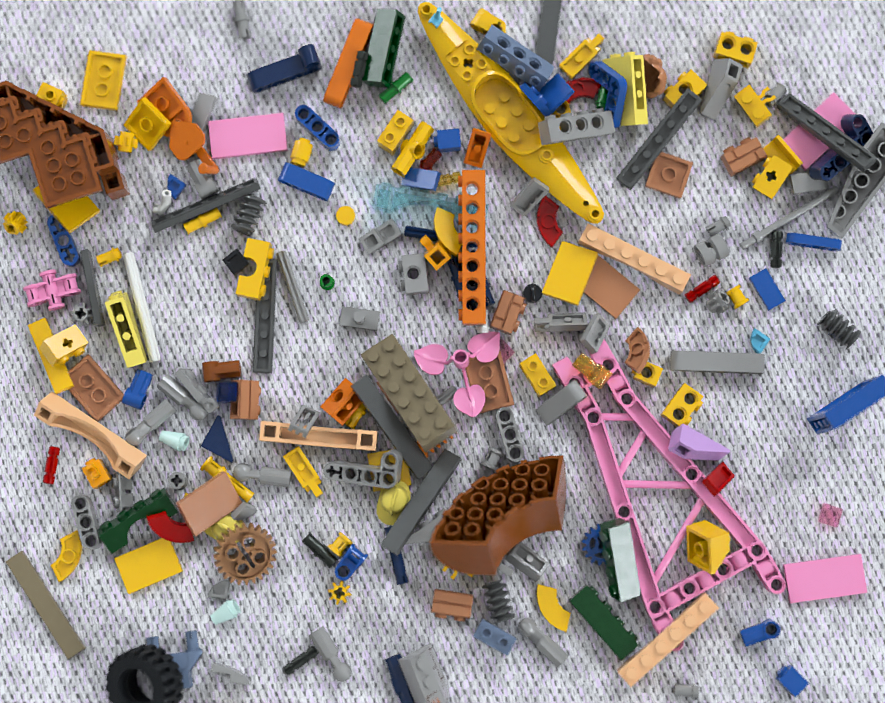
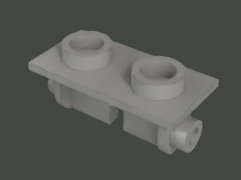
[112,473,133,512]

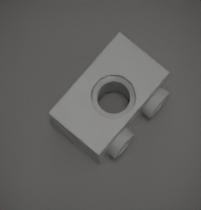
[398,253,429,296]

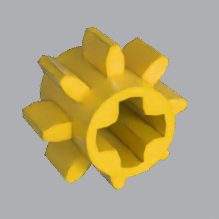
[114,131,138,153]
[3,211,28,235]
[328,581,352,605]

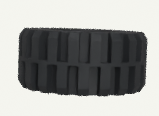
[105,644,184,703]

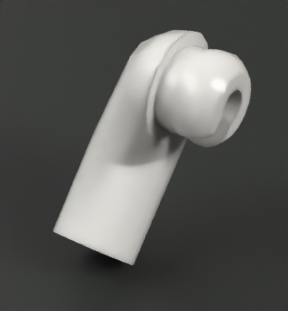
[153,190,171,216]

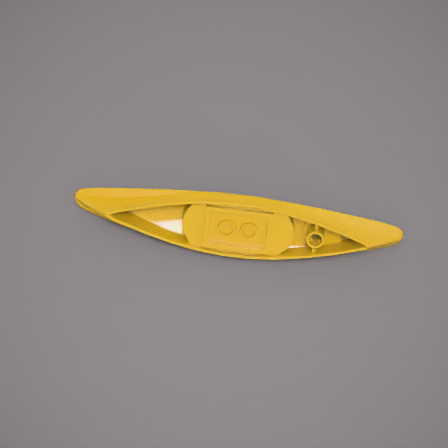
[418,2,604,224]

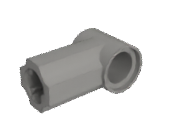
[186,159,219,200]

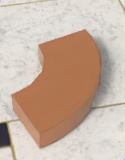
[624,327,650,374]

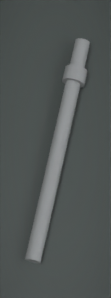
[740,186,839,250]

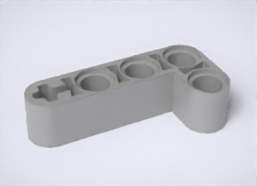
[323,449,403,488]

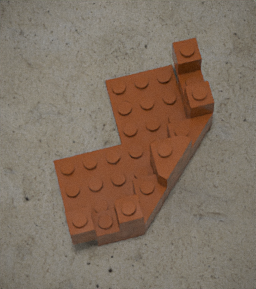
[0,80,130,209]

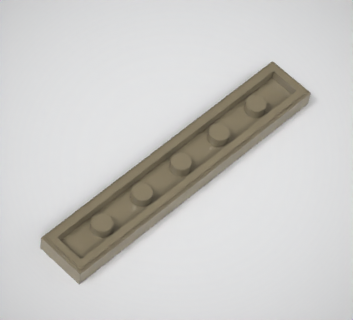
[5,551,86,659]

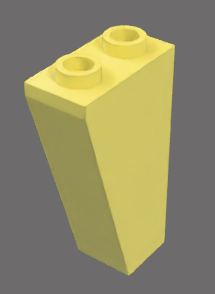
[602,52,648,126]
[105,290,147,368]

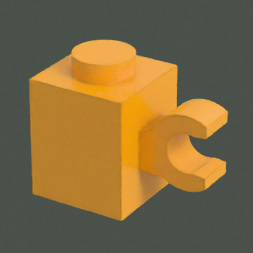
[420,235,451,271]
[82,458,112,489]

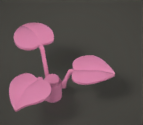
[414,331,500,417]

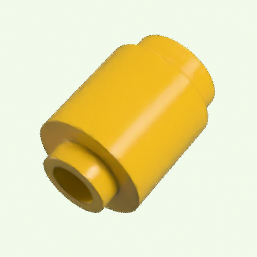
[290,138,313,167]

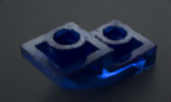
[216,382,237,404]

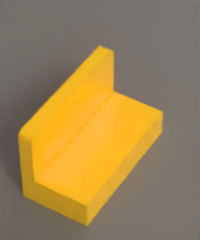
[763,135,803,176]

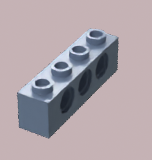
[477,25,555,91]

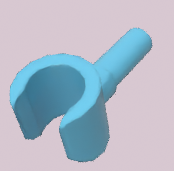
[428,7,443,29]

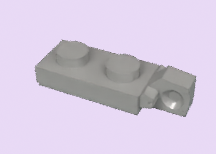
[534,312,588,333]
[175,369,220,414]

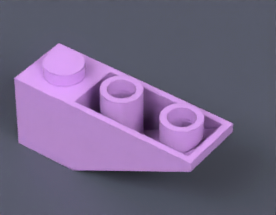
[668,424,730,461]

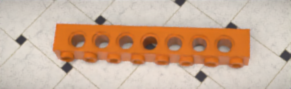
[458,170,486,325]

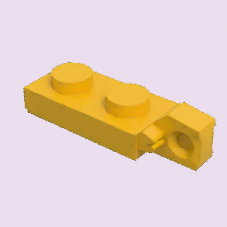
[558,33,605,80]
[283,446,323,498]

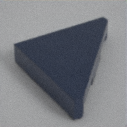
[201,415,234,463]

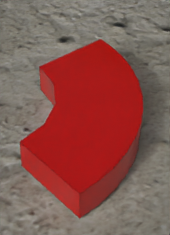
[566,77,602,104]
[537,195,563,248]
[147,511,194,543]

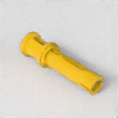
[200,456,255,503]

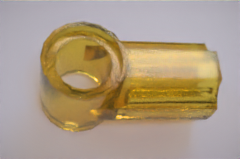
[572,353,613,390]

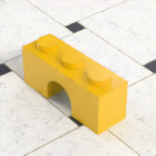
[235,238,274,301]

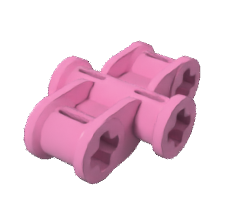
[23,269,81,311]

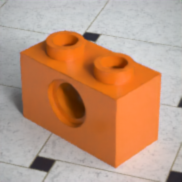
[320,378,362,426]

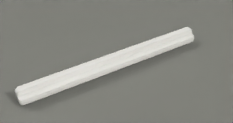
[123,252,161,362]

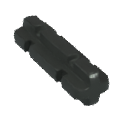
[351,51,369,88]
[770,231,783,268]
[283,646,318,675]

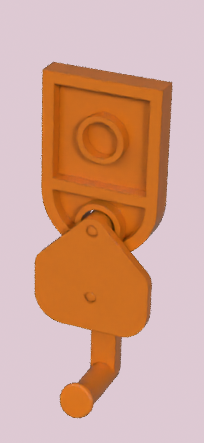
[137,77,219,174]

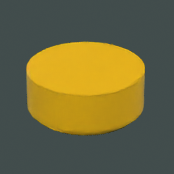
[336,206,355,226]

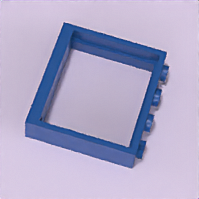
[807,374,885,435]

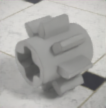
[706,290,730,315]
[70,302,93,327]

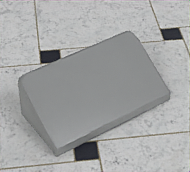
[191,93,217,133]
[505,542,550,582]

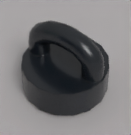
[523,283,542,303]

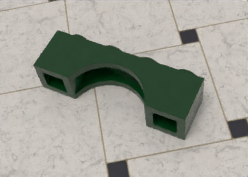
[98,488,178,554]

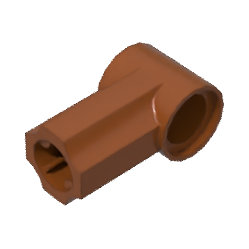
[202,360,241,382]

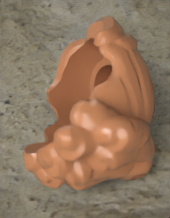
[643,54,667,99]

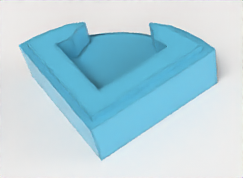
[751,328,770,354]

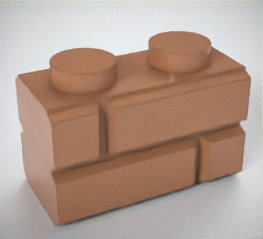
[720,137,767,177]
[490,290,527,335]
[230,380,261,420]
[431,589,473,622]

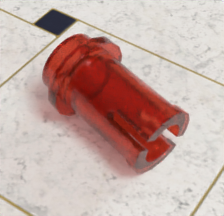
[419,148,442,170]

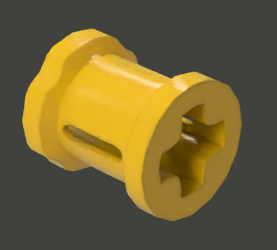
[726,285,750,309]
[328,531,353,557]

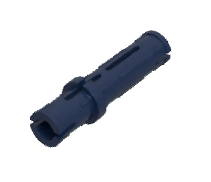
[384,526,409,585]

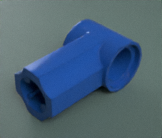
[122,369,153,410]
[739,619,781,647]

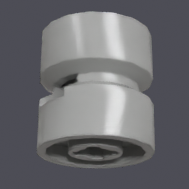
[694,233,730,267]

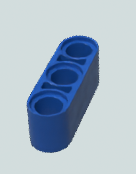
[295,105,340,151]
[278,162,335,201]

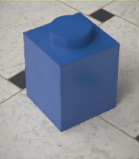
[433,128,461,153]
[775,665,809,697]

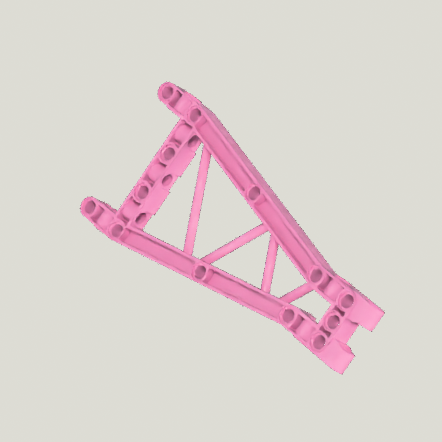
[552,340,786,651]

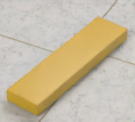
[28,318,74,394]

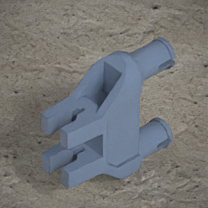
[146,630,203,689]

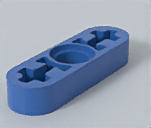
[47,215,80,267]
[786,233,842,251]

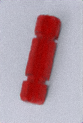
[685,275,720,303]
[43,446,60,484]

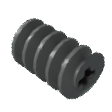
[231,194,267,237]
[817,309,861,350]
[482,580,515,624]

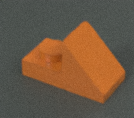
[464,128,492,168]

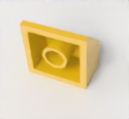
[686,520,730,575]

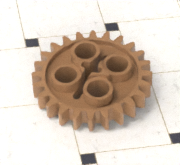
[213,522,277,585]

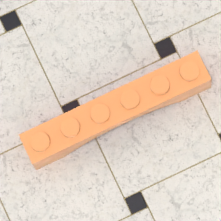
[578,223,691,295]
[34,392,147,479]
[259,421,378,452]
[617,592,719,687]

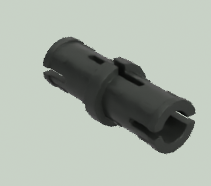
[302,533,338,569]

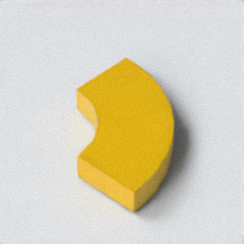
[433,207,462,257]
[51,530,82,582]
[536,584,571,632]

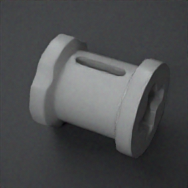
[481,447,504,471]
[168,472,188,490]

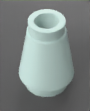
[159,430,189,451]
[210,599,241,625]

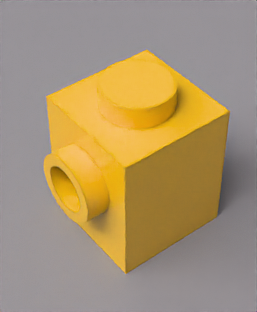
[36,82,67,108]

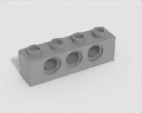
[538,108,615,145]

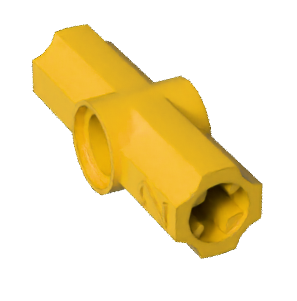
[391,121,434,177]

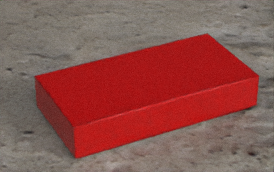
[701,461,735,496]

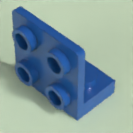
[520,73,575,117]

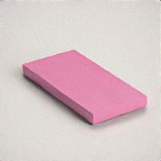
[783,92,855,171]
[208,113,288,159]
[783,554,867,603]

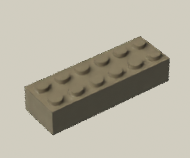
[360,333,458,453]

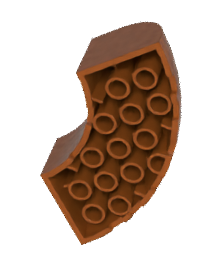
[430,455,566,575]

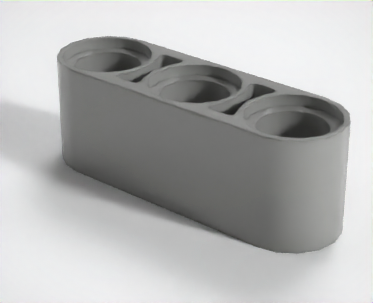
[536,380,587,426]
[496,407,524,462]
[71,495,103,550]

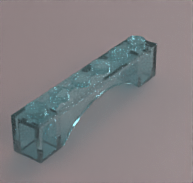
[372,182,489,228]

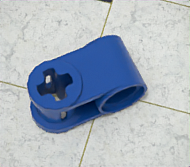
[335,543,368,580]

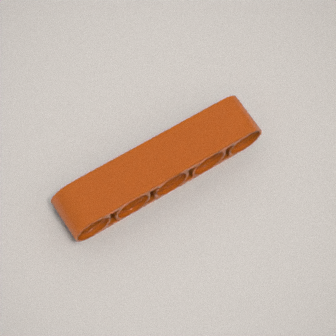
[323,18,374,109]

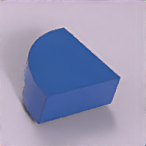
[167,174,187,200]

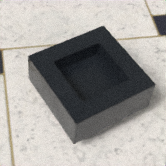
[222,249,249,276]

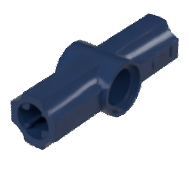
[385,653,415,703]

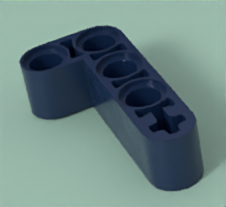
[247,44,322,93]
[809,114,873,181]

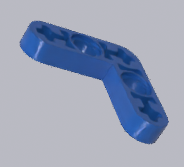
[588,61,627,128]

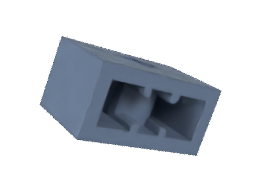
[473,618,517,656]

